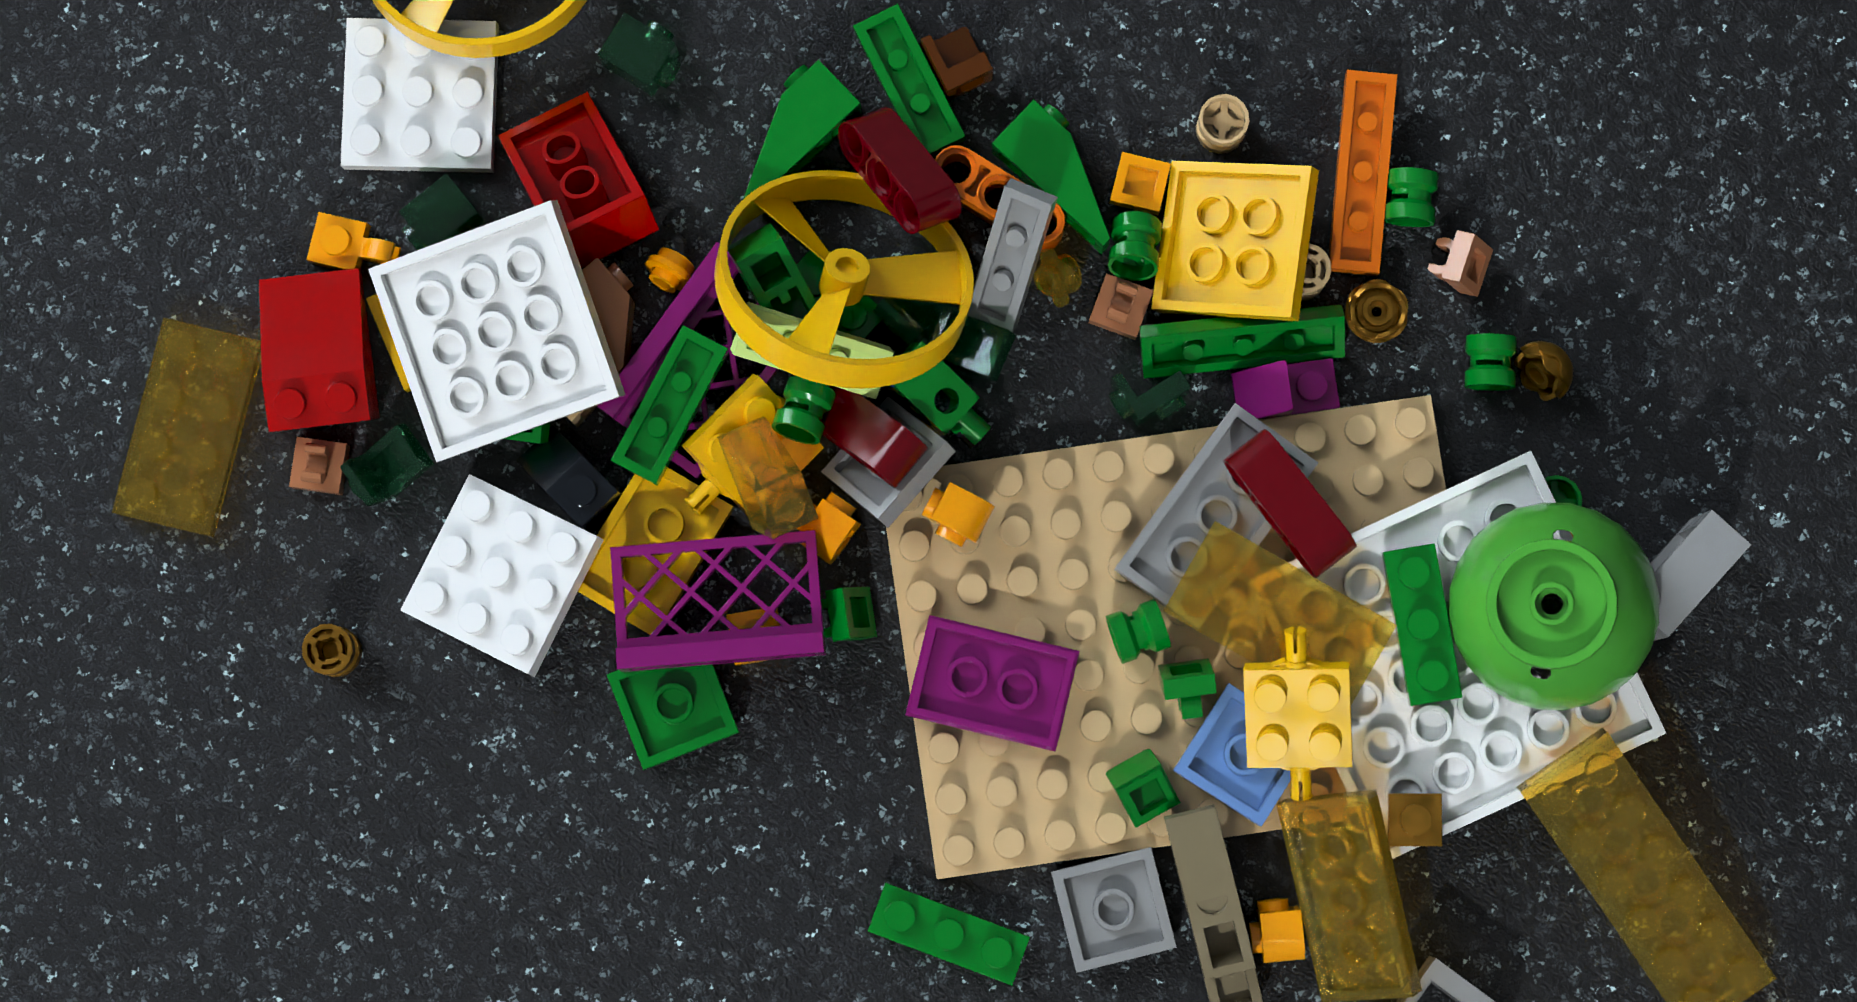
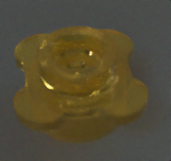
[1034,248,1082,308]

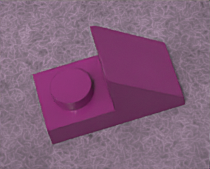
[1231,358,1340,420]

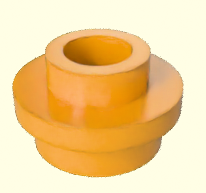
[645,247,695,293]

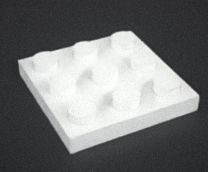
[341,18,499,173]
[401,474,604,677]

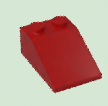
[498,92,659,268]
[259,268,380,432]

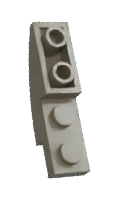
[1164,804,1263,1002]

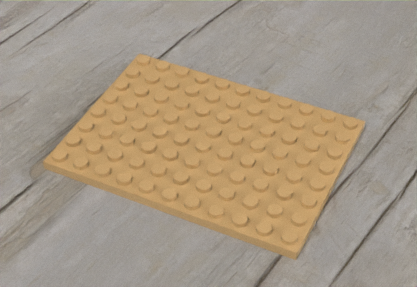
[886,395,1446,879]

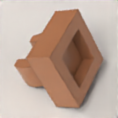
[1427,230,1493,297]
[1088,273,1154,340]
[289,437,350,495]

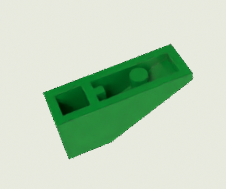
[743,60,862,199]
[992,99,1110,254]
[728,223,816,319]

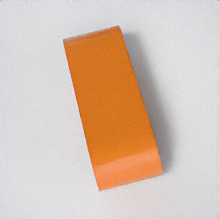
[935,145,1065,252]

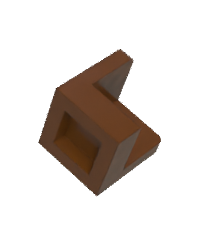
[921,27,993,102]

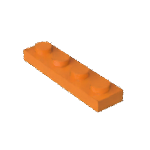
[1328,70,1398,276]

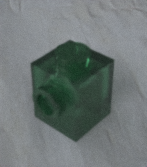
[597,12,681,97]
[399,174,485,250]

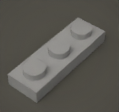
[967,178,1058,334]

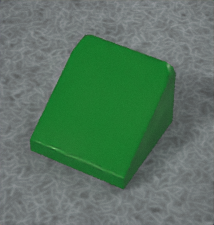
[1106,749,1181,828]

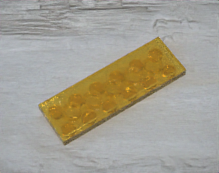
[1516,727,1776,1002]

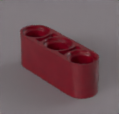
[838,107,962,234]
[822,385,928,488]
[1223,429,1357,578]

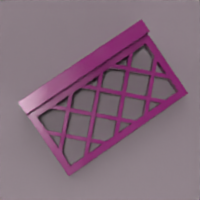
[597,242,779,480]
[610,530,826,672]

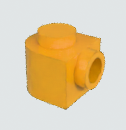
[921,482,995,547]
[794,491,861,564]
[1249,898,1305,963]

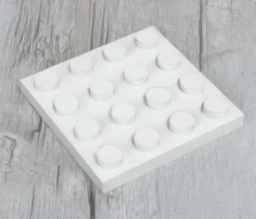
[368,200,626,462]

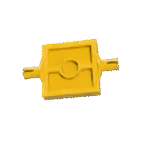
[681,374,824,519]
[1243,626,1353,801]

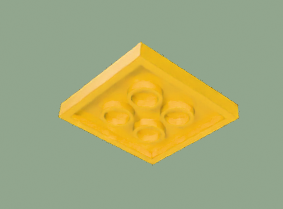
[1151,161,1319,321]

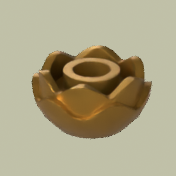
[1345,279,1408,343]
[1514,341,1573,401]

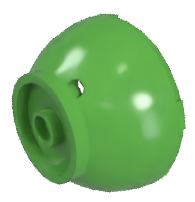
[1449,503,1660,710]

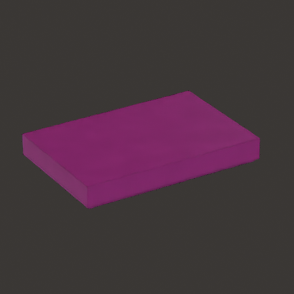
[905,615,1079,752]

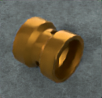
[302,624,362,677]

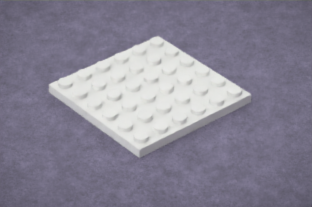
[1248,451,1666,864]

